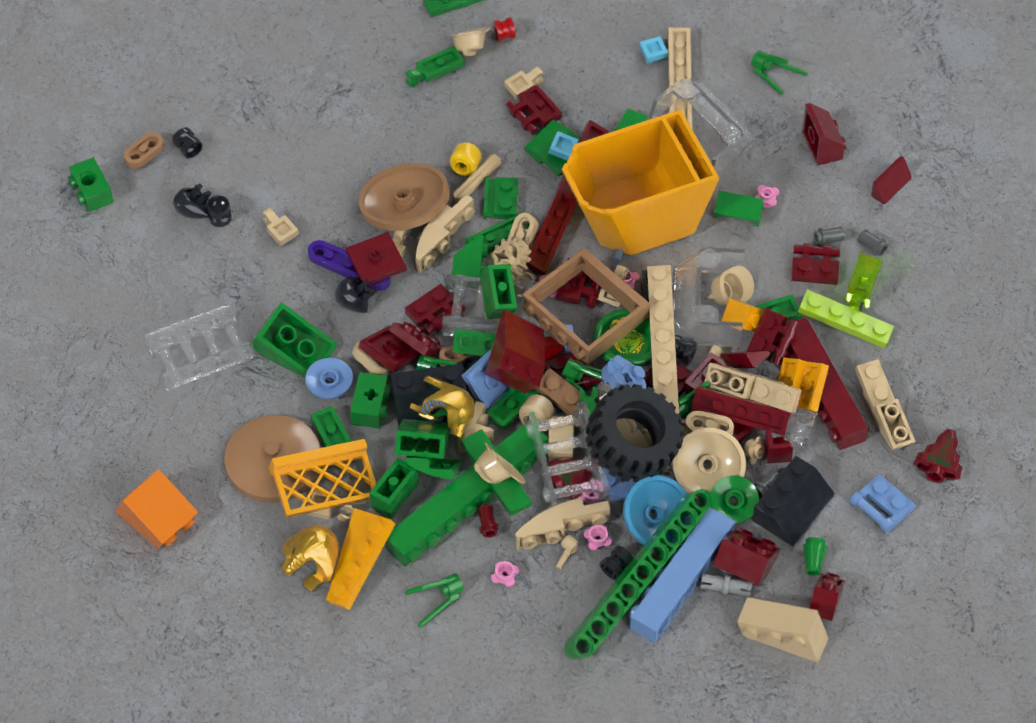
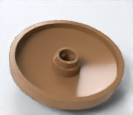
[358,163,450,231]
[224,415,321,503]

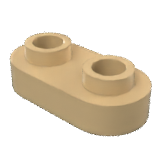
[508,213,538,249]
[352,341,391,376]
[685,411,734,435]

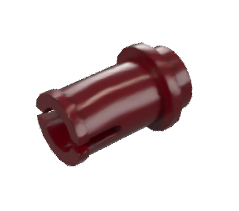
[478,505,499,538]

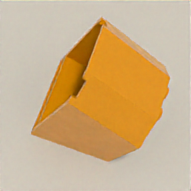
[562,109,719,256]

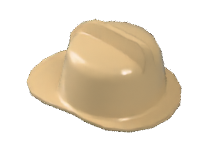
[449,27,491,56]
[708,265,754,306]
[474,442,526,484]

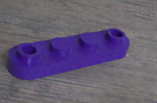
[308,240,391,291]

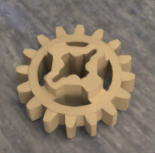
[486,236,531,283]

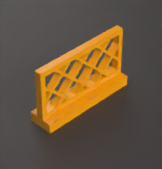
[268,439,376,518]

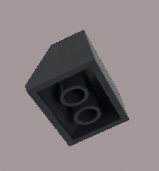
[391,364,466,427]
[753,456,834,547]

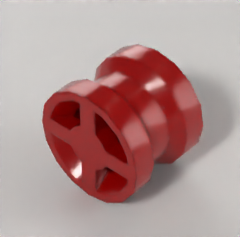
[493,17,516,42]

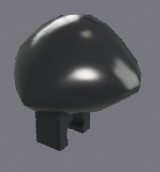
[173,184,212,219]
[335,277,378,313]

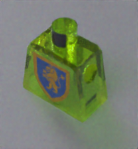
[847,253,882,312]

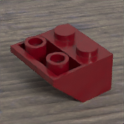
[713,528,781,586]

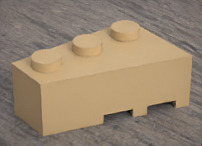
[737,597,828,663]

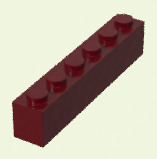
[778,317,868,450]

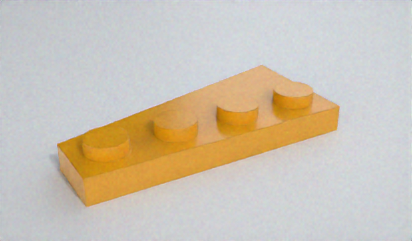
[326,508,395,610]

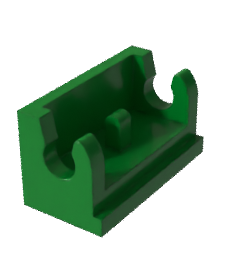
[714,191,764,226]

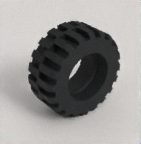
[585,384,684,482]

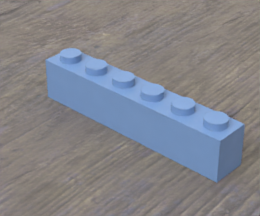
[629,507,735,643]

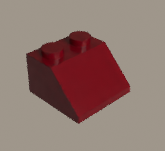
[802,103,846,166]

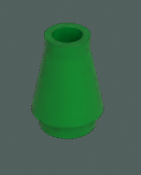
[803,537,828,576]

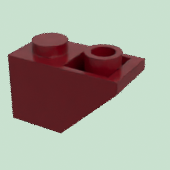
[809,573,845,621]

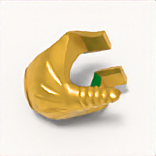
[410,376,475,439]
[280,525,339,592]

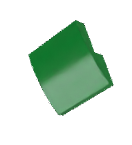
[523,120,580,177]
[405,456,464,479]

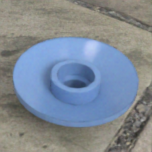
[305,358,353,399]

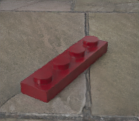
[691,386,791,436]

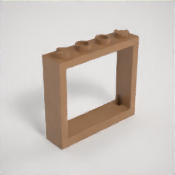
[523,248,650,365]

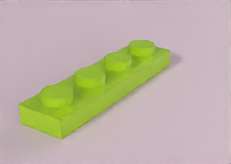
[798,289,894,349]

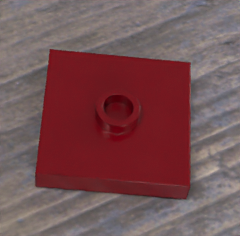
[346,232,407,287]
[359,325,422,373]

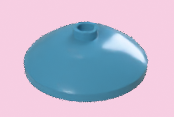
[623,475,687,545]

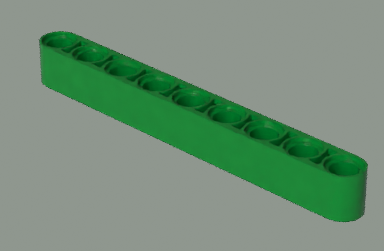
[564,489,712,660]

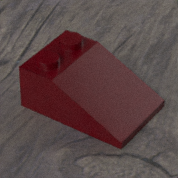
[485,310,545,394]

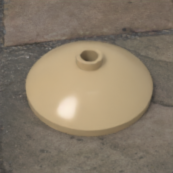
[672,428,746,499]

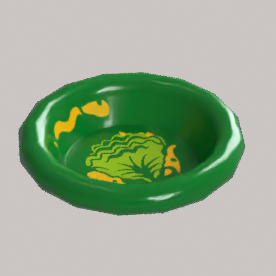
[593,308,652,366]

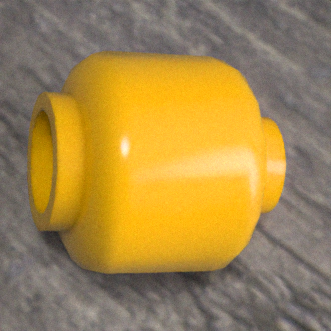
[449,142,482,176]

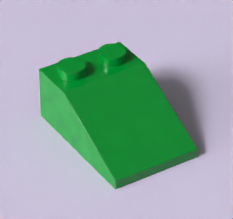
[249,302,338,378]

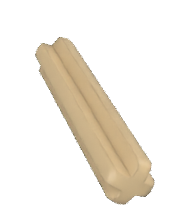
[452,154,501,203]

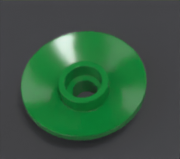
[711,475,759,524]

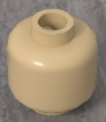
[519,394,554,430]

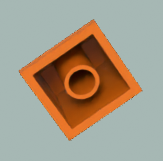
[115,469,198,549]

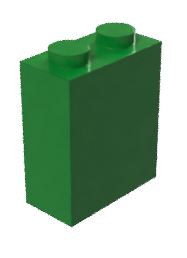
[395,419,451,459]

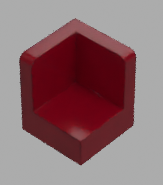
[764,429,793,464]

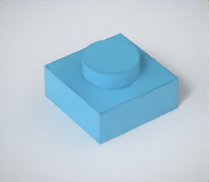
[639,36,668,64]
[548,131,578,161]

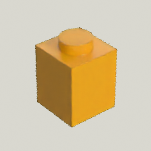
[722,298,764,332]

